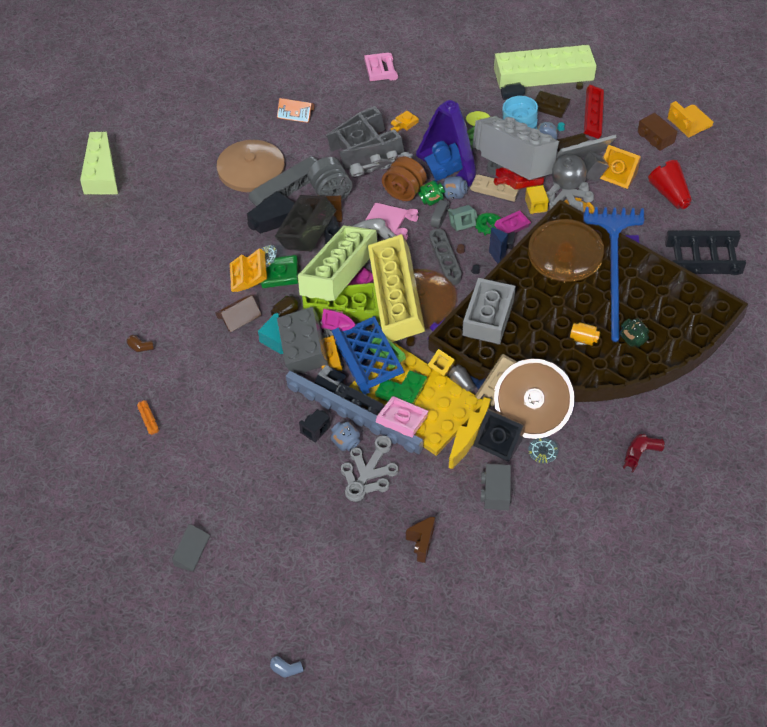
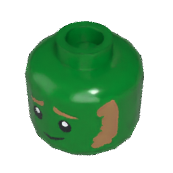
[418,180,445,206]

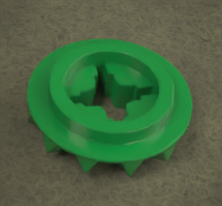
[475,213,501,236]

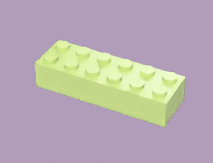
[494,45,596,89]
[298,225,377,301]

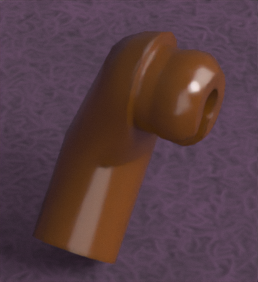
[127,335,154,352]

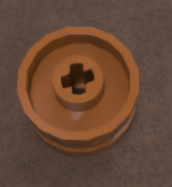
[382,156,427,201]

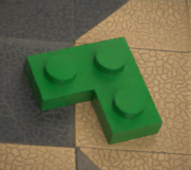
[375,370,427,405]

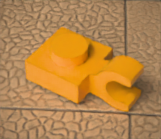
[390,111,419,132]

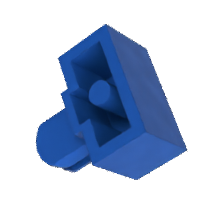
[424,141,463,181]

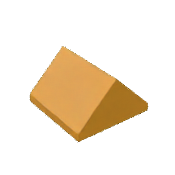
[600,145,641,189]

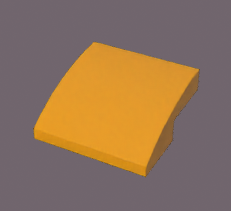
[230,248,267,292]

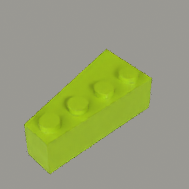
[302,283,380,325]

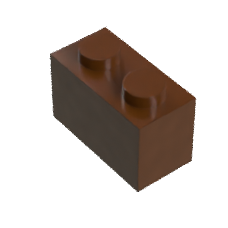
[637,112,677,151]

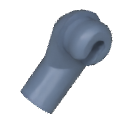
[270,656,303,678]

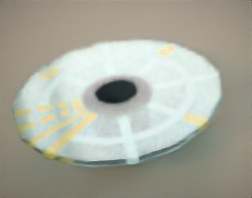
[262,245,277,267]
[528,438,558,463]

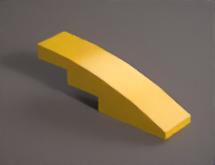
[449,397,491,469]

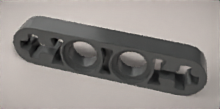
[429,229,461,285]

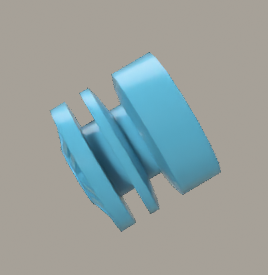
[502,96,538,129]

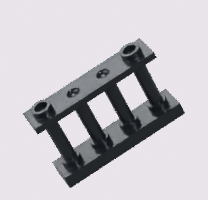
[665,230,746,275]

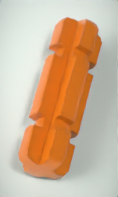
[137,400,159,435]

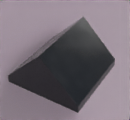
[473,409,525,462]

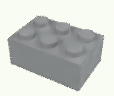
[463,278,515,344]

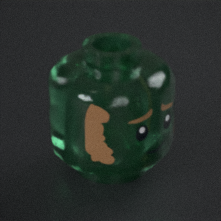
[620,318,649,347]

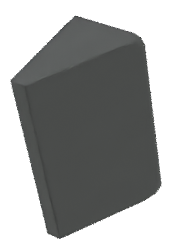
[172,524,210,572]

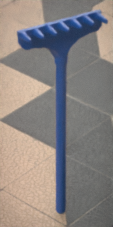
[584,207,644,342]

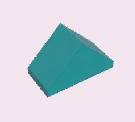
[258,313,283,354]

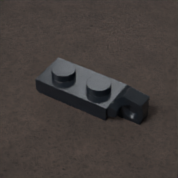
[335,383,385,415]

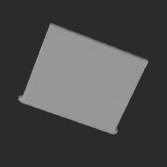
[556,135,617,160]

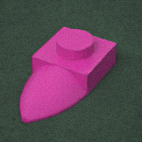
[321,308,355,331]

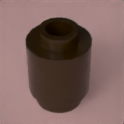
[270,296,298,317]

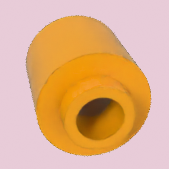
[570,322,600,346]

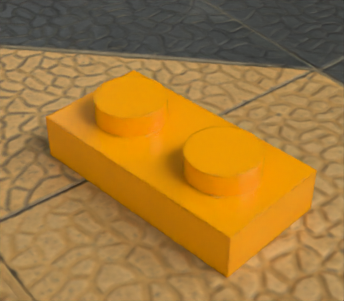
[322,336,342,371]

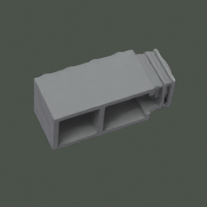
[472,116,559,180]

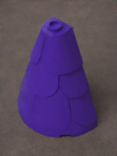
[416,100,476,187]

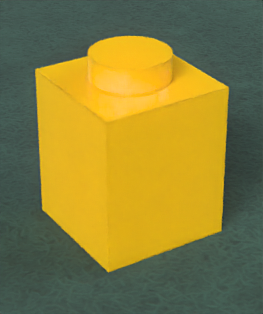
[525,185,549,214]
[428,349,456,377]

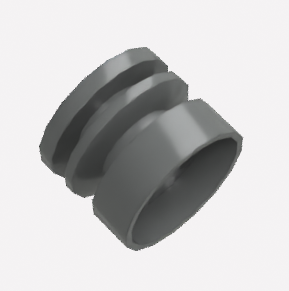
[308,157,352,200]

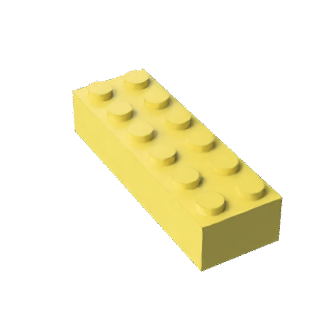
[368,234,425,342]

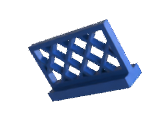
[331,316,404,395]

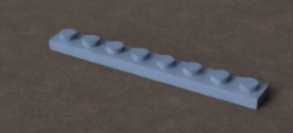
[286,371,423,454]

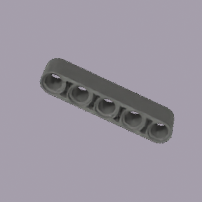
[249,156,318,206]

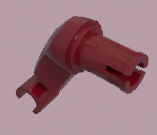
[622,433,665,473]

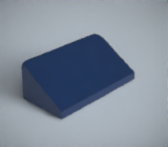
[489,227,508,264]

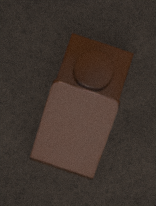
[406,517,435,563]

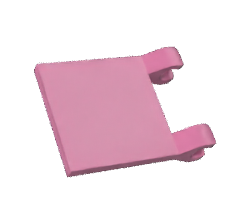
[366,203,419,240]

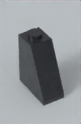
[247,191,302,234]

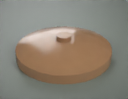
[217,140,285,192]
[494,359,574,438]

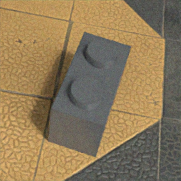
[480,464,511,510]

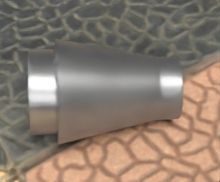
[449,365,476,392]

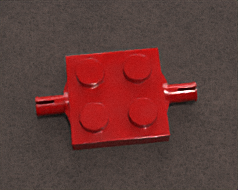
[494,168,544,190]

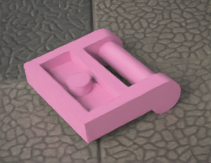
[364,53,398,81]

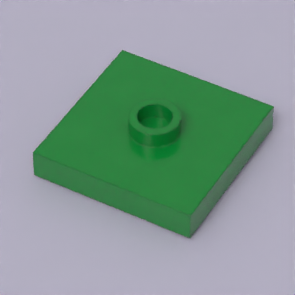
[261,255,298,288]

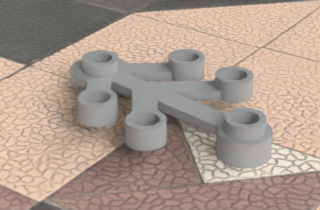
[350,151,413,177]
[546,182,594,212]
[341,436,398,502]

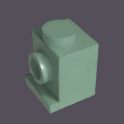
[448,205,477,231]

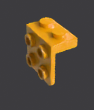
[668,101,714,138]

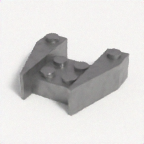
[326,106,404,169]

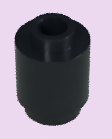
[501,82,525,100]

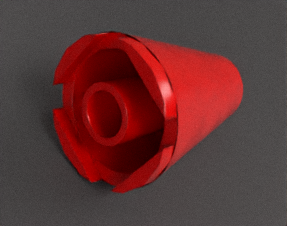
[648,160,692,210]

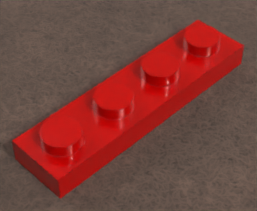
[584,84,604,139]

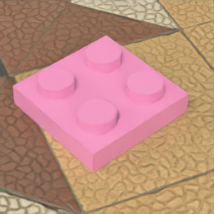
[376,396,428,437]

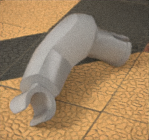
[353,218,396,240]

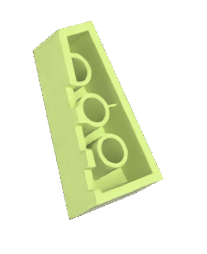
[80,132,118,194]

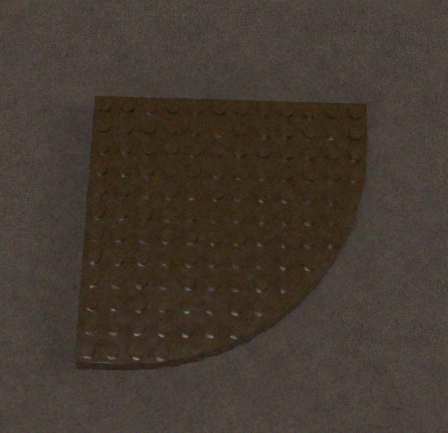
[428,200,748,402]

